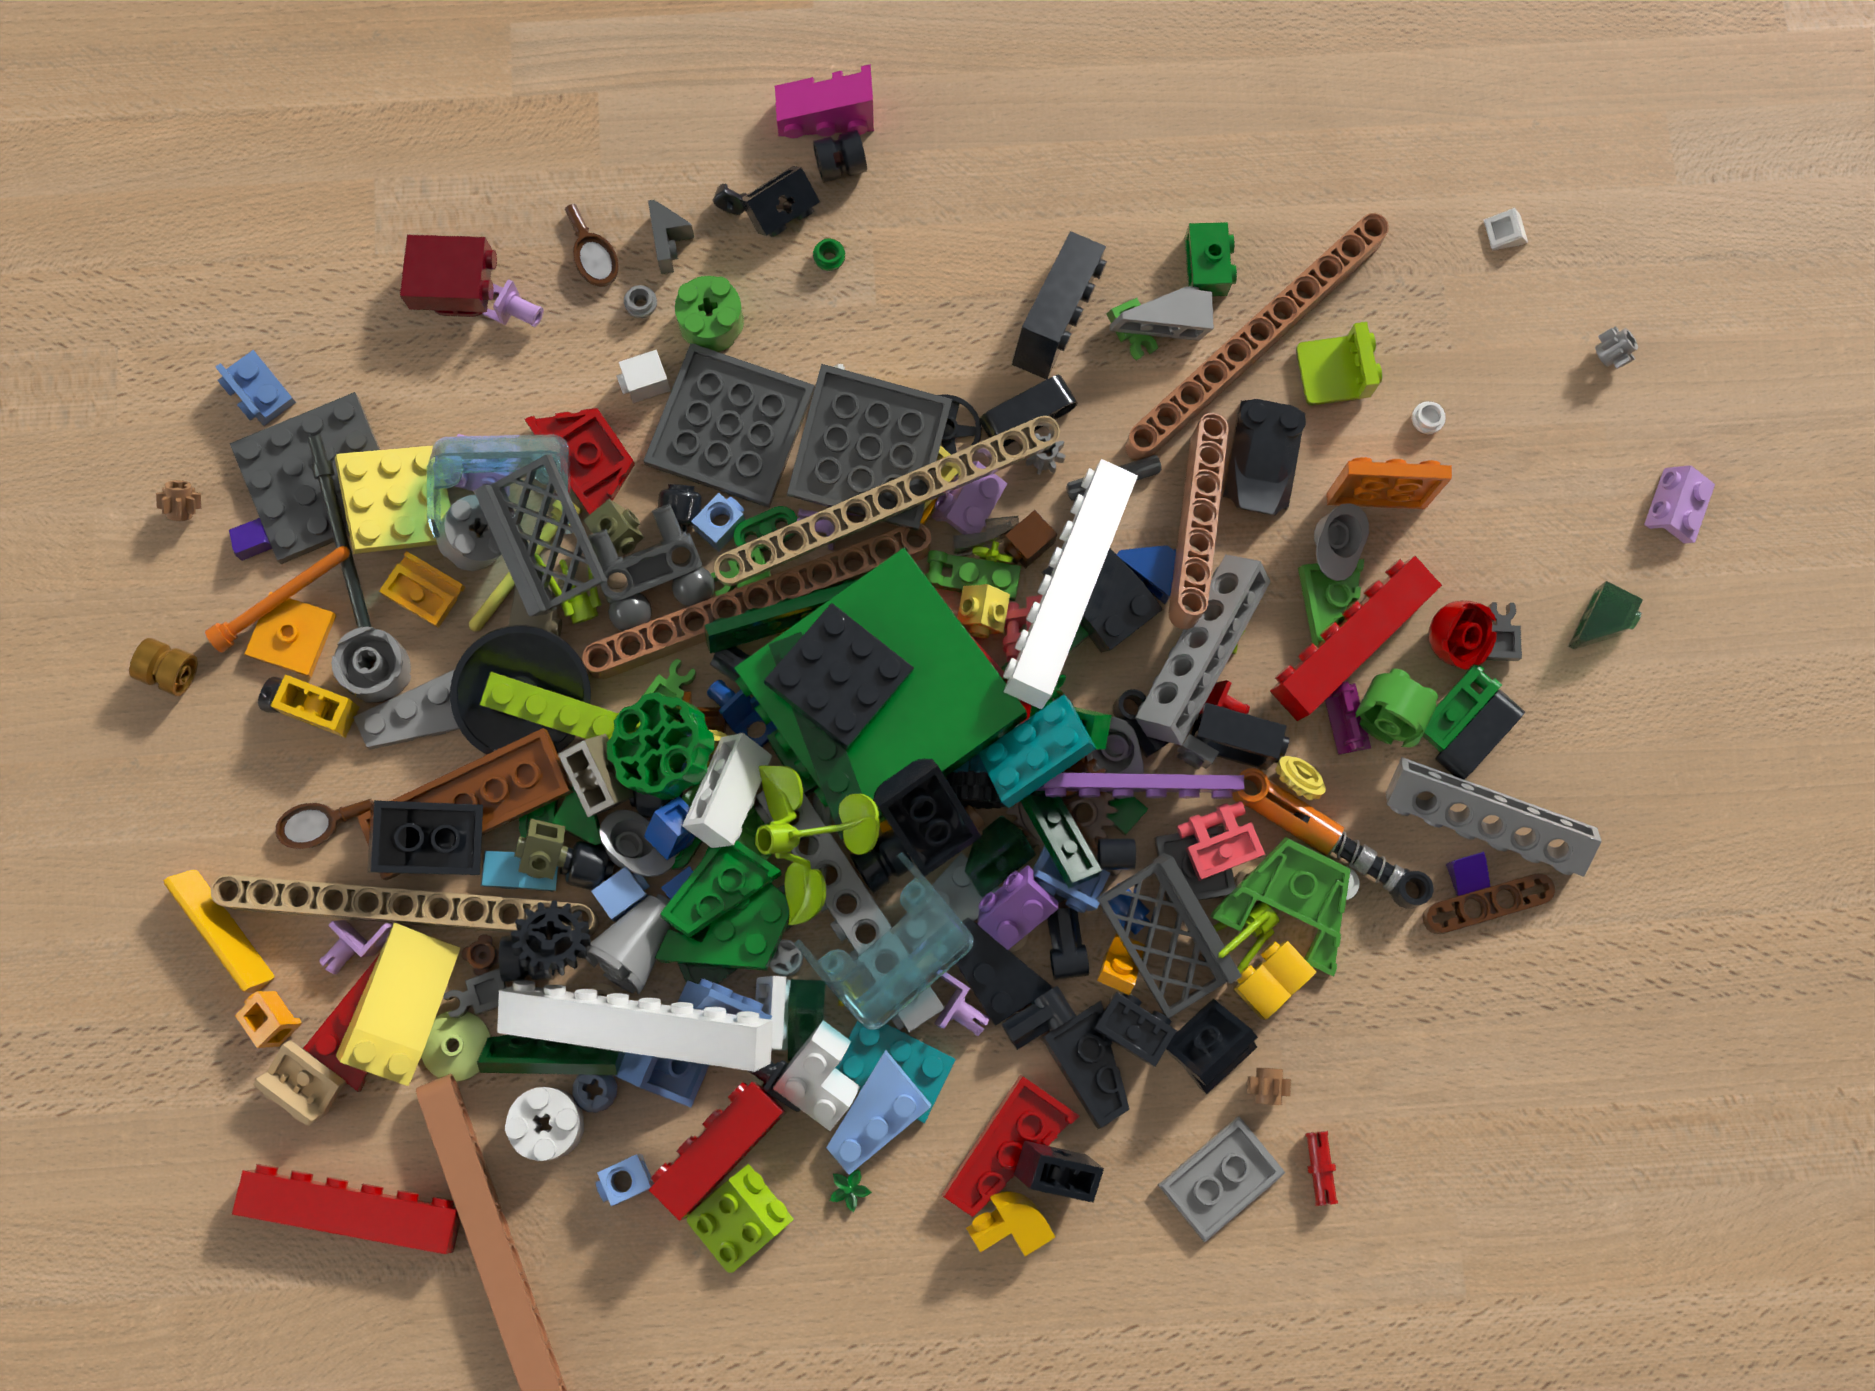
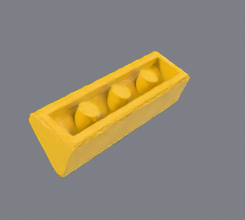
[163,870,275,993]

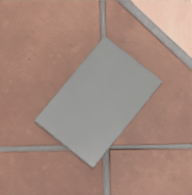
[1158,1116,1286,1242]

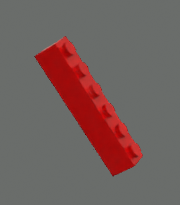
[1270,556,1442,721]
[232,1164,460,1255]

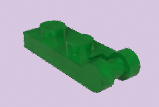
[1422,664,1503,752]

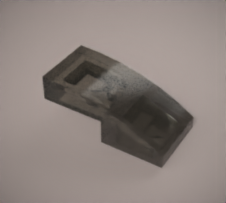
[952,516,1019,556]

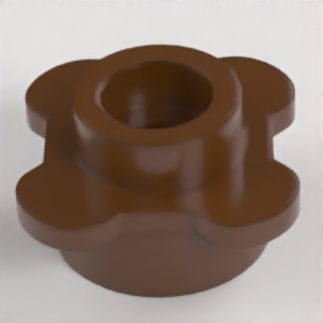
[462,934,499,976]

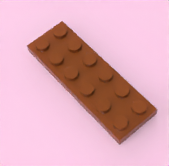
[357,728,573,881]

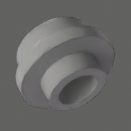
[624,285,657,318]

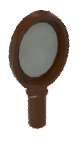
[565,204,619,287]
[275,798,373,849]

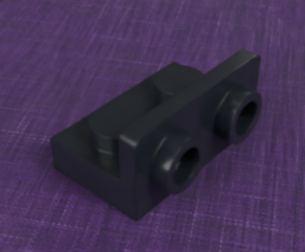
[1093,992,1177,1067]

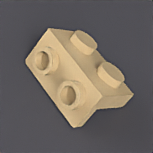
[253,1040,346,1126]

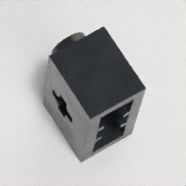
[739,166,820,237]
[1014,1141,1104,1203]

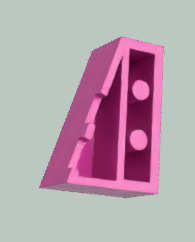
[775,64,874,139]

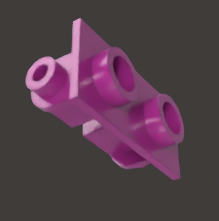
[1325,681,1371,755]

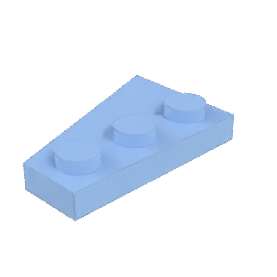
[826,1050,931,1175]

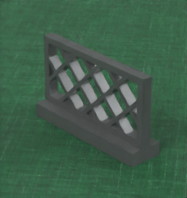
[474,454,607,617]
[1096,853,1242,1018]

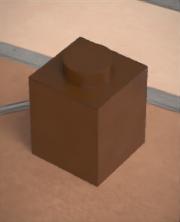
[1003,510,1057,569]

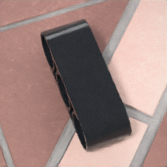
[979,375,1078,447]
[1435,689,1525,779]

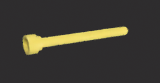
[469,500,582,632]

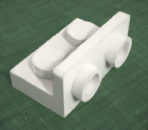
[755,976,792,1051]

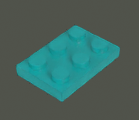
[978,694,1096,809]
[835,1013,956,1124]

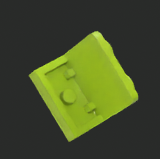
[1296,322,1382,406]
[687,1164,794,1273]

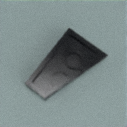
[939,917,1054,1026]
[1041,1000,1130,1129]

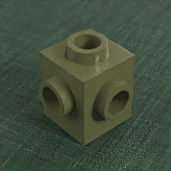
[584,499,644,557]
[514,819,568,879]

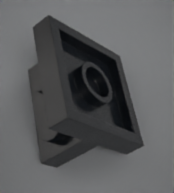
[1166,999,1258,1094]

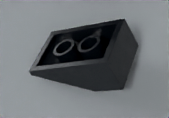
[1041,548,1163,653]
[367,800,483,875]

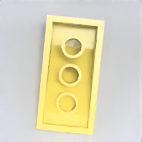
[336,923,460,1086]

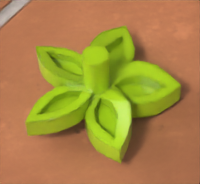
[972,541,1013,563]

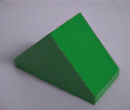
[552,786,604,847]

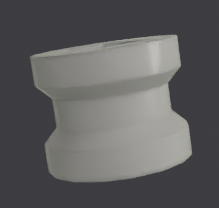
[769,939,803,977]

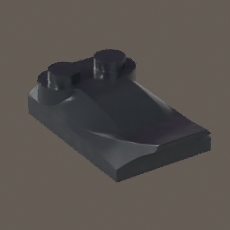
[1222,399,1306,516]
[873,759,982,877]

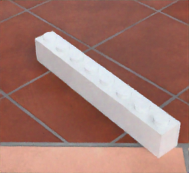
[1003,459,1138,709]
[497,980,773,1072]

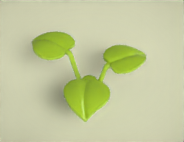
[755,765,880,925]

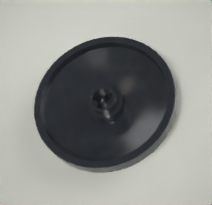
[450,625,591,755]

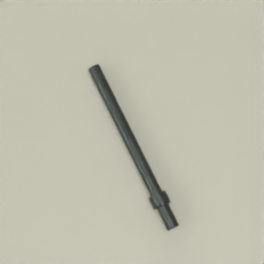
[308,435,371,628]

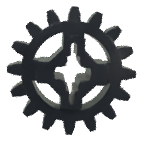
[511,900,591,978]

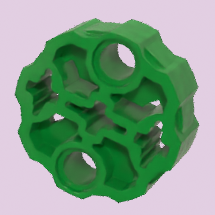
[607,692,715,800]

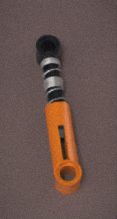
[1232,768,1434,909]

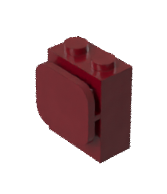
[400,234,497,317]

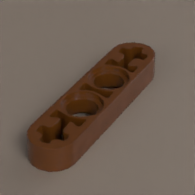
[1423,873,1555,934]

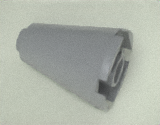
[586,894,672,994]

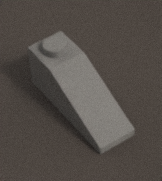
[1110,286,1214,341]

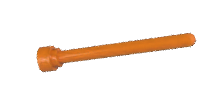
[205,546,350,653]

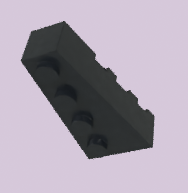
[1012,231,1107,380]

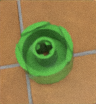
[675,276,744,352]
[1356,668,1438,747]

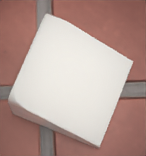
[1484,208,1528,250]

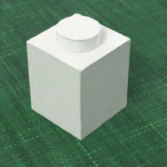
[616,349,671,403]

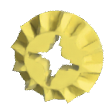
[1275,756,1326,800]

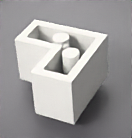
[773,1020,860,1131]

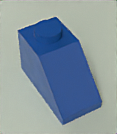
[1117,545,1188,604]

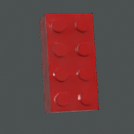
[648,1081,787,1221]

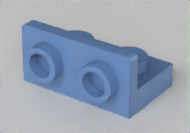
[215,350,296,426]

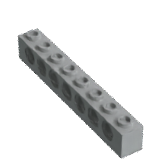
[754,791,945,1033]

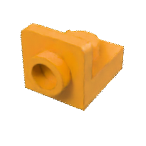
[1097,933,1145,995]

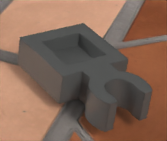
[1486,602,1522,661]
[1177,734,1219,769]
[443,969,507,1018]

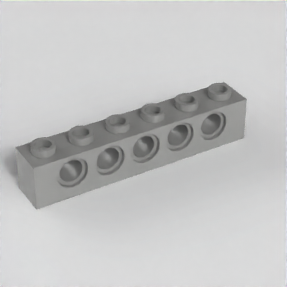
[1135,555,1271,745]
[1386,757,1602,877]

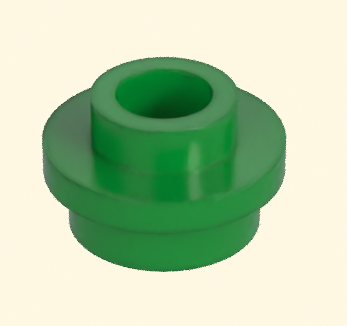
[813,238,846,271]

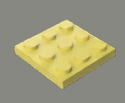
[335,445,451,554]

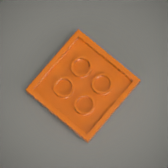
[1327,457,1452,509]

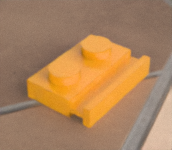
[379,551,465,628]

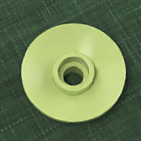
[421,1010,491,1081]

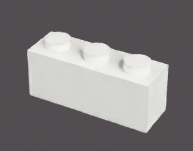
[682,733,772,848]

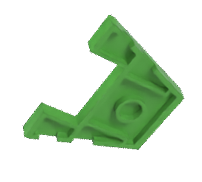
[1211,837,1351,977]

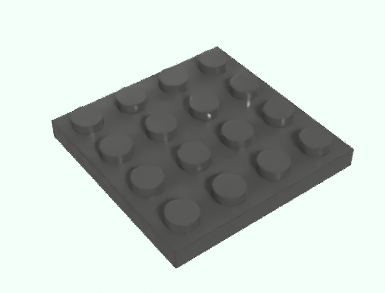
[644,343,815,508]
[787,364,952,531]
[230,392,380,564]

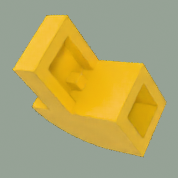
[966,1192,1056,1257]

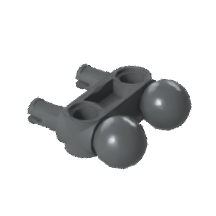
[588,504,715,632]

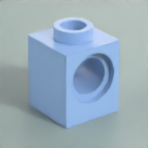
[691,493,745,552]
[591,867,650,922]
[595,1154,654,1206]

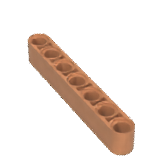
[1168,413,1228,630]

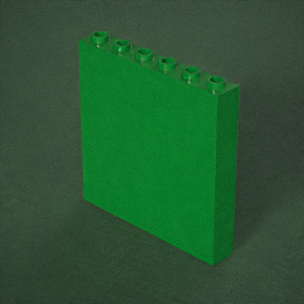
[734,548,1027,824]

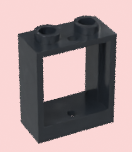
[1191,703,1289,771]

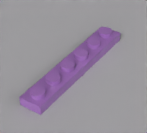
[1035,773,1244,799]

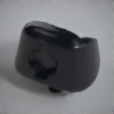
[713,184,747,215]
[258,677,283,713]

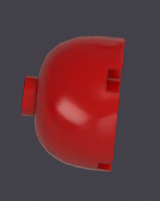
[1428,600,1497,670]

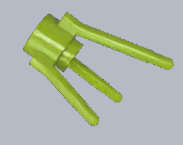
[534,554,602,624]
[1213,901,1280,972]

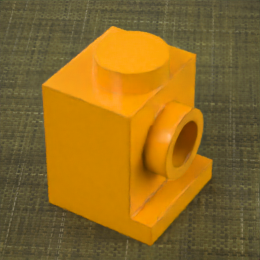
[235,991,302,1048]

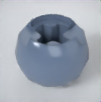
[572,1075,617,1113]

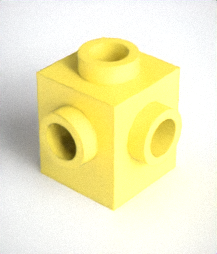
[957,584,1010,638]

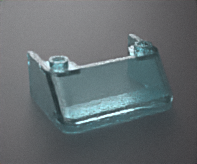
[427,434,572,538]
[794,852,973,1030]

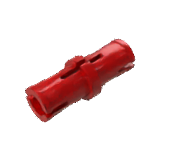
[1305,1131,1338,1206]

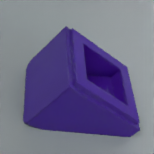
[229,518,272,561]
[1446,852,1491,896]

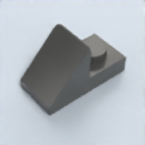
[648,200,694,274]

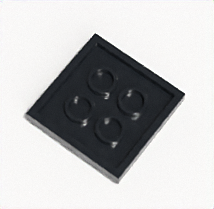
[764,603,914,750]

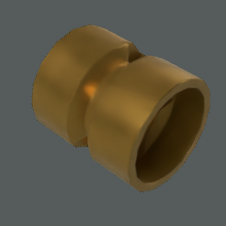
[129,638,198,696]

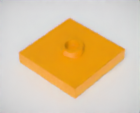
[244,592,336,677]

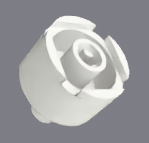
[505,1087,584,1161]

